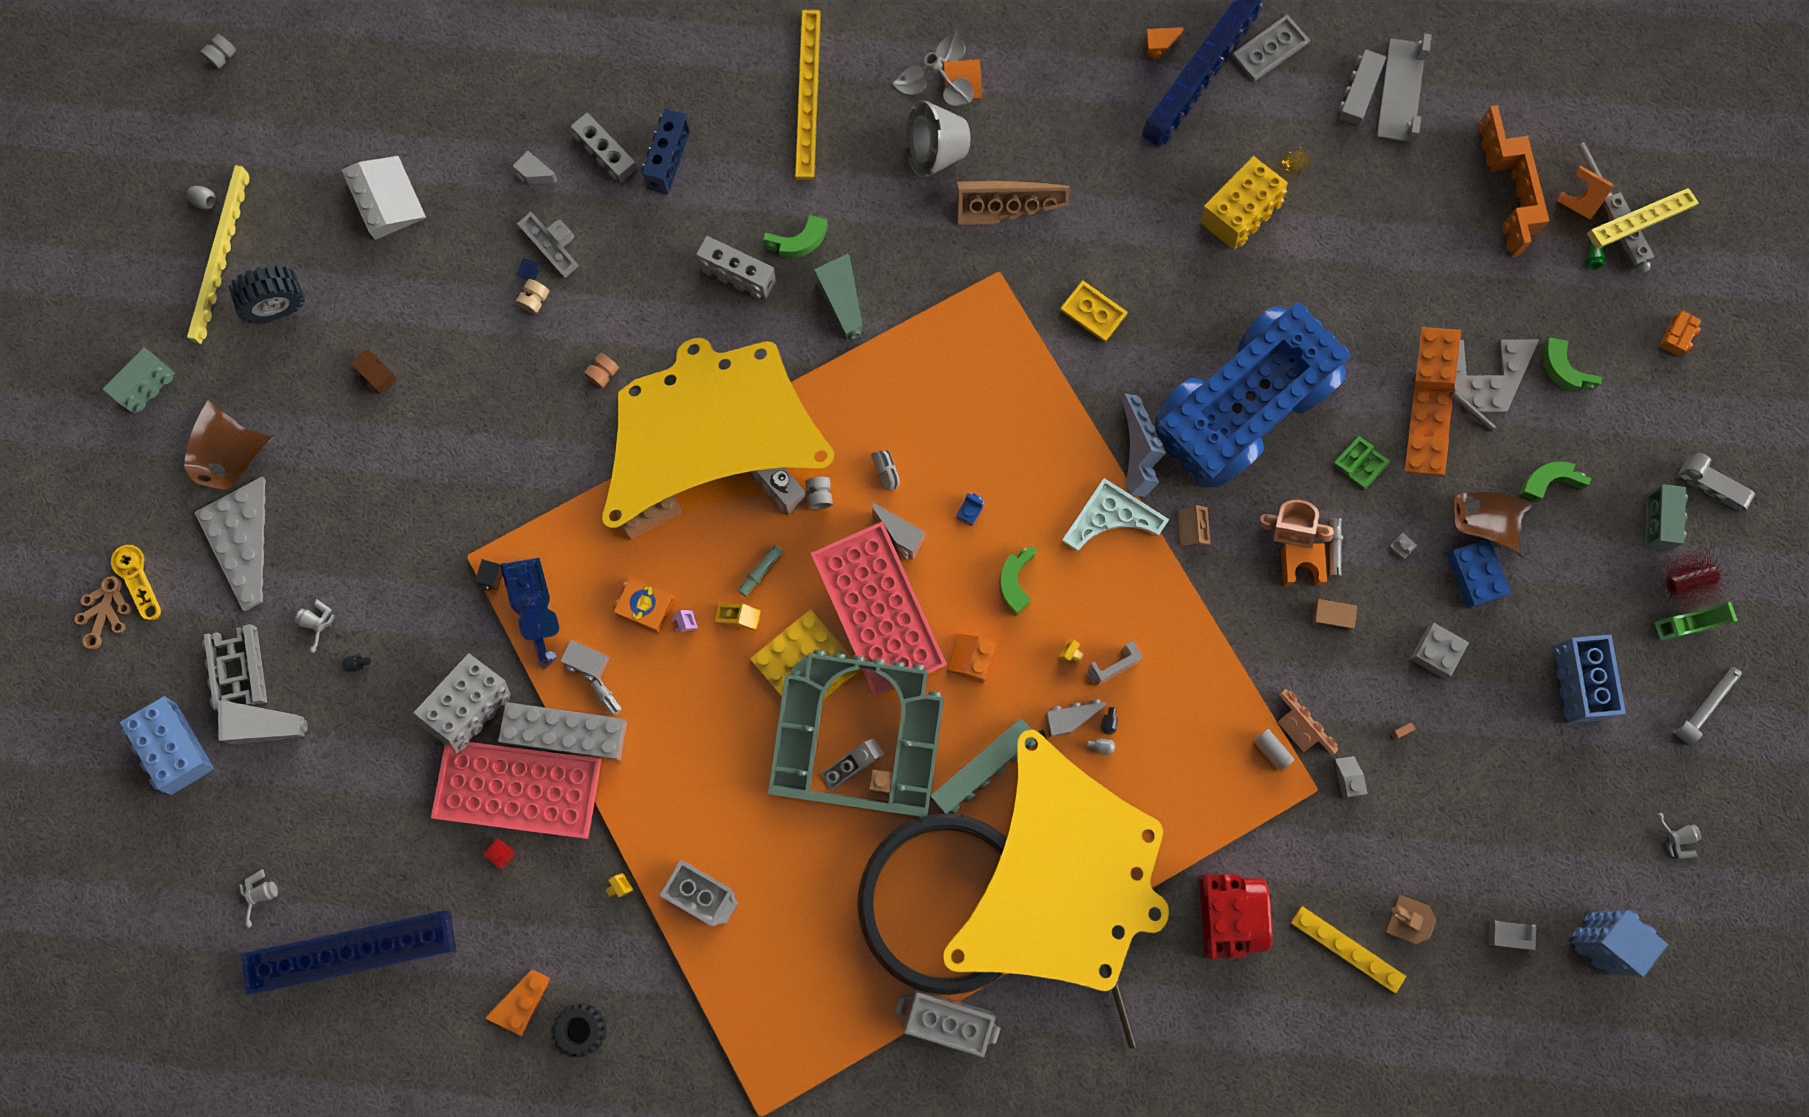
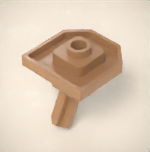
[1386,895,1436,945]

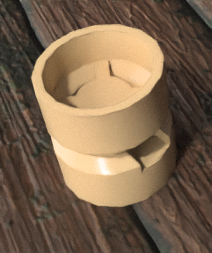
[515,279,550,314]

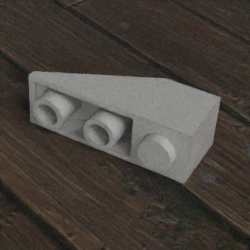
[1046,699,1106,737]
[821,738,885,790]

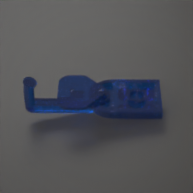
[500,558,559,669]

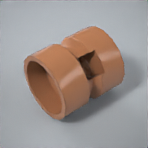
[583,353,619,389]

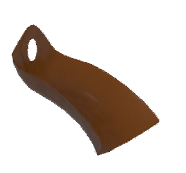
[185,400,276,489]
[1454,492,1533,559]

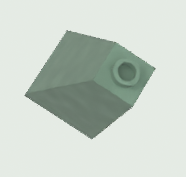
[814,254,863,339]

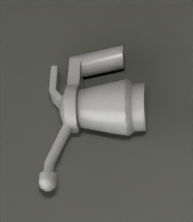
[295,599,335,653]
[1657,813,1701,859]
[240,869,278,928]

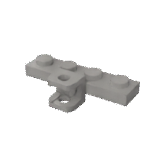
[517,212,579,278]

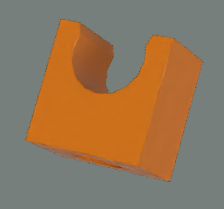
[1558,166,1613,220]
[1281,544,1327,587]

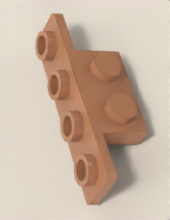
[1278,689,1338,755]

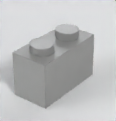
[561,640,610,681]

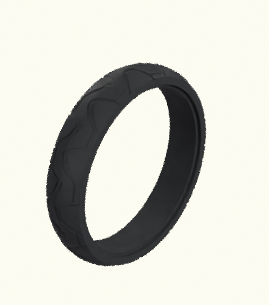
[858,813,1007,995]

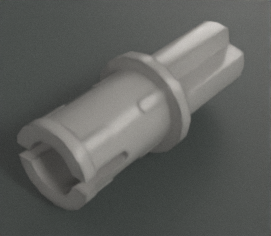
[590,678,621,715]

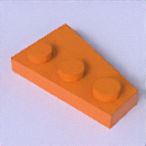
[485,970,551,1036]

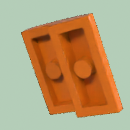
[943,60,982,99]

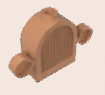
[1259,500,1334,548]

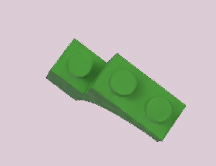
[1654,602,1738,641]

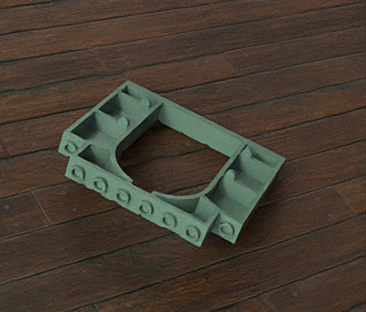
[768,650,944,817]

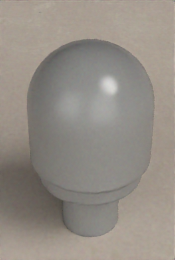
[1087,738,1115,755]

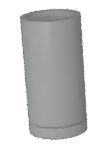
[1253,729,1295,772]

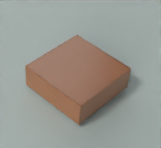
[1391,723,1416,740]

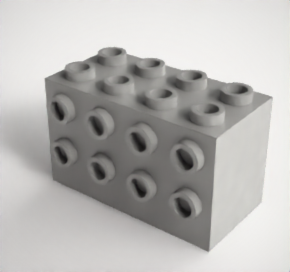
[414,653,511,753]

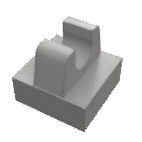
[1389,533,1417,560]

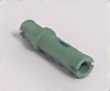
[737,545,784,597]

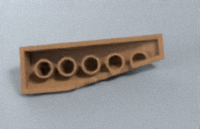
[956,181,1070,225]

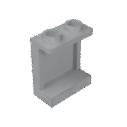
[1087,640,1143,686]

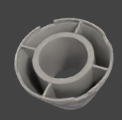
[905,101,970,177]

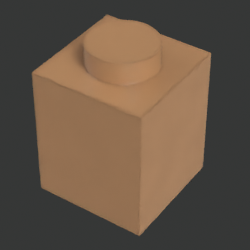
[869,770,893,795]

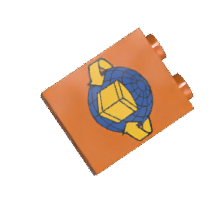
[613,577,675,633]

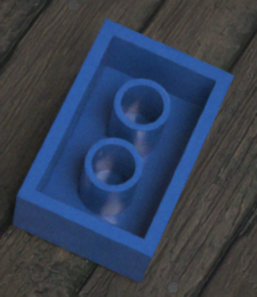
[1447,540,1511,609]

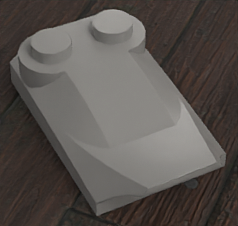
[660,860,738,926]

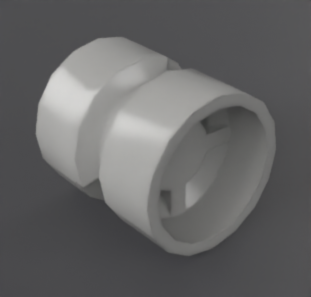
[200,34,237,69]
[805,477,833,510]

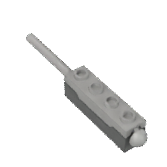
[1577,143,1654,273]

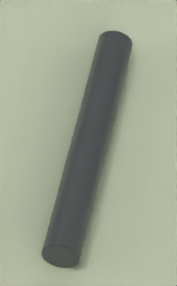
[1450,390,1496,431]

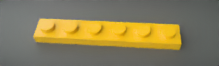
[1291,906,1406,994]

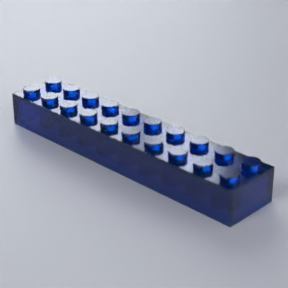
[1142,0,1264,148]
[241,911,457,995]

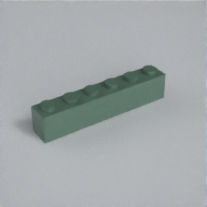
[930,718,1036,814]

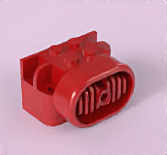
[1199,874,1272,959]

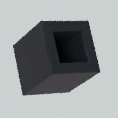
[475,559,505,591]

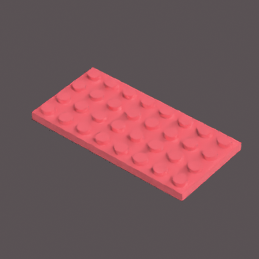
[810,521,947,698]
[431,742,602,839]

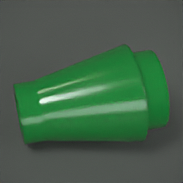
[1586,242,1606,270]

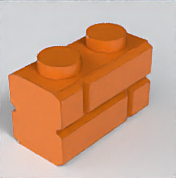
[1659,311,1701,357]

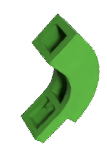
[763,215,828,258]
[1542,337,1602,393]
[1518,462,1591,503]
[1000,546,1037,616]

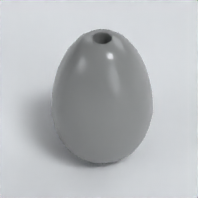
[186,186,216,210]

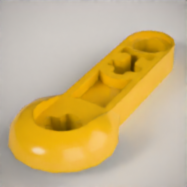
[111,545,161,621]

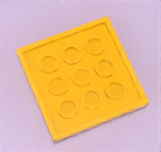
[750,609,860,699]

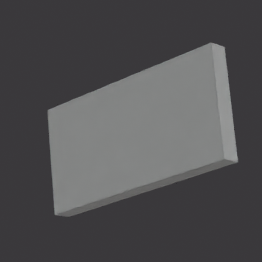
[1231,15,1310,82]

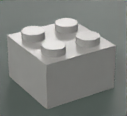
[1410,623,1469,679]

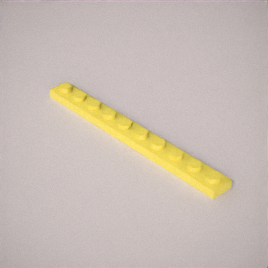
[187,165,249,344]

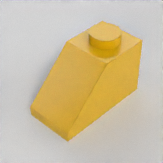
[714,603,761,629]

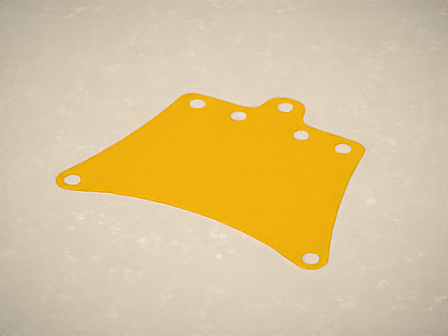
[602,338,834,528]
[943,730,1169,991]

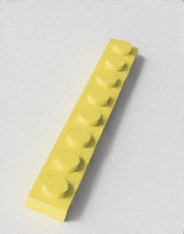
[1587,188,1698,249]

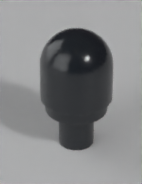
[342,655,371,672]
[1101,707,1118,735]

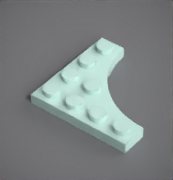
[1062,478,1169,552]

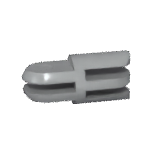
[871,450,900,490]

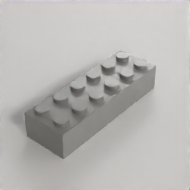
[498,702,627,761]

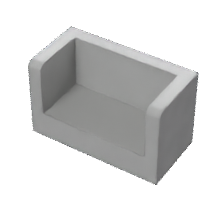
[1488,920,1536,950]

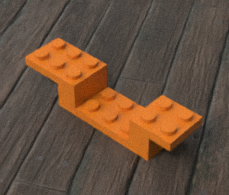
[1478,105,1549,257]
[1405,327,1461,477]

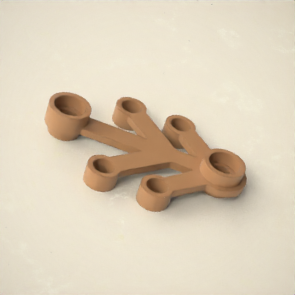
[74,576,132,650]

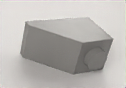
[513,151,558,184]
[1334,756,1368,799]

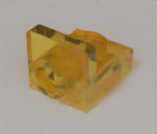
[1282,147,1312,174]

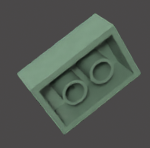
[103,348,175,414]
[1645,484,1688,552]

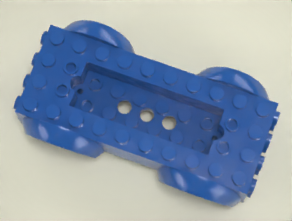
[1155,302,1351,488]

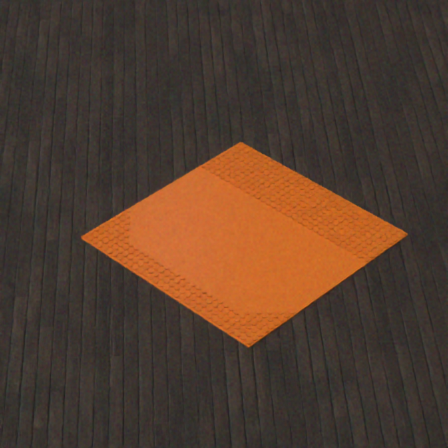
[467,272,1318,1117]

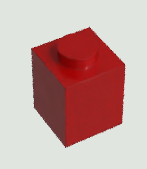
[484,839,517,869]

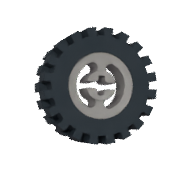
[229,265,305,324]

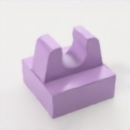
[672,610,698,632]

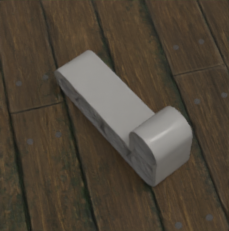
[1677,453,1755,512]

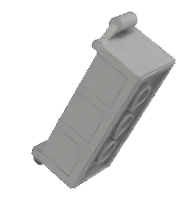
[895,988,1001,1058]

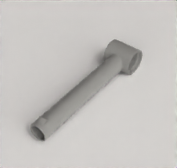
[1673,667,1742,746]

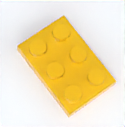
[1060,280,1128,343]

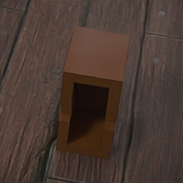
[351,348,398,394]

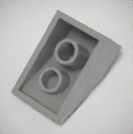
[872,503,925,560]

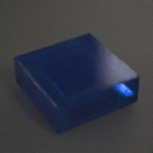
[517,258,542,280]

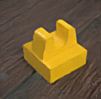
[1058,640,1084,661]
[605,873,633,897]

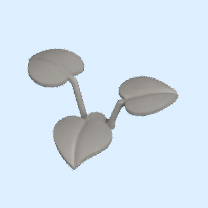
[893,30,973,106]

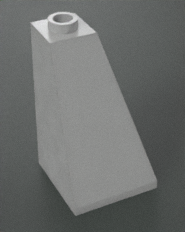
[218,700,308,745]

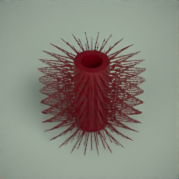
[1657,548,1729,614]

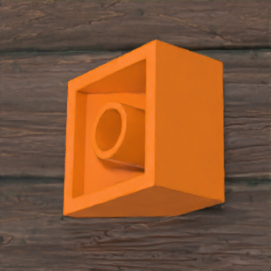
[947,633,997,683]

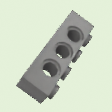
[571,112,637,183]

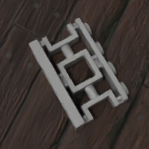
[202,624,267,712]

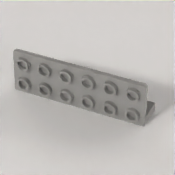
[1377,33,1432,143]

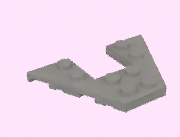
[1454,339,1538,413]

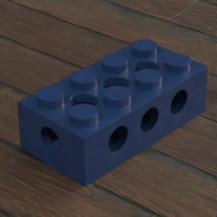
[641,108,691,194]

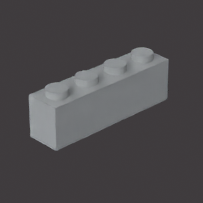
[1337,50,1386,126]

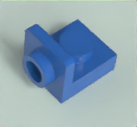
[956,493,985,526]

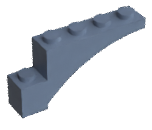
[1120,393,1166,497]

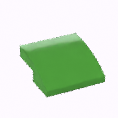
[1334,436,1389,491]

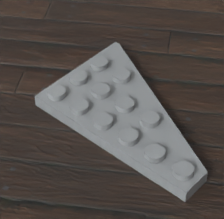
[194,477,266,611]

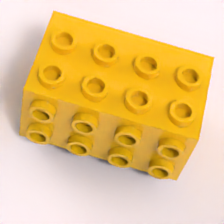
[1201,156,1288,250]

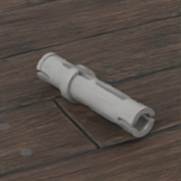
[1329,518,1343,577]

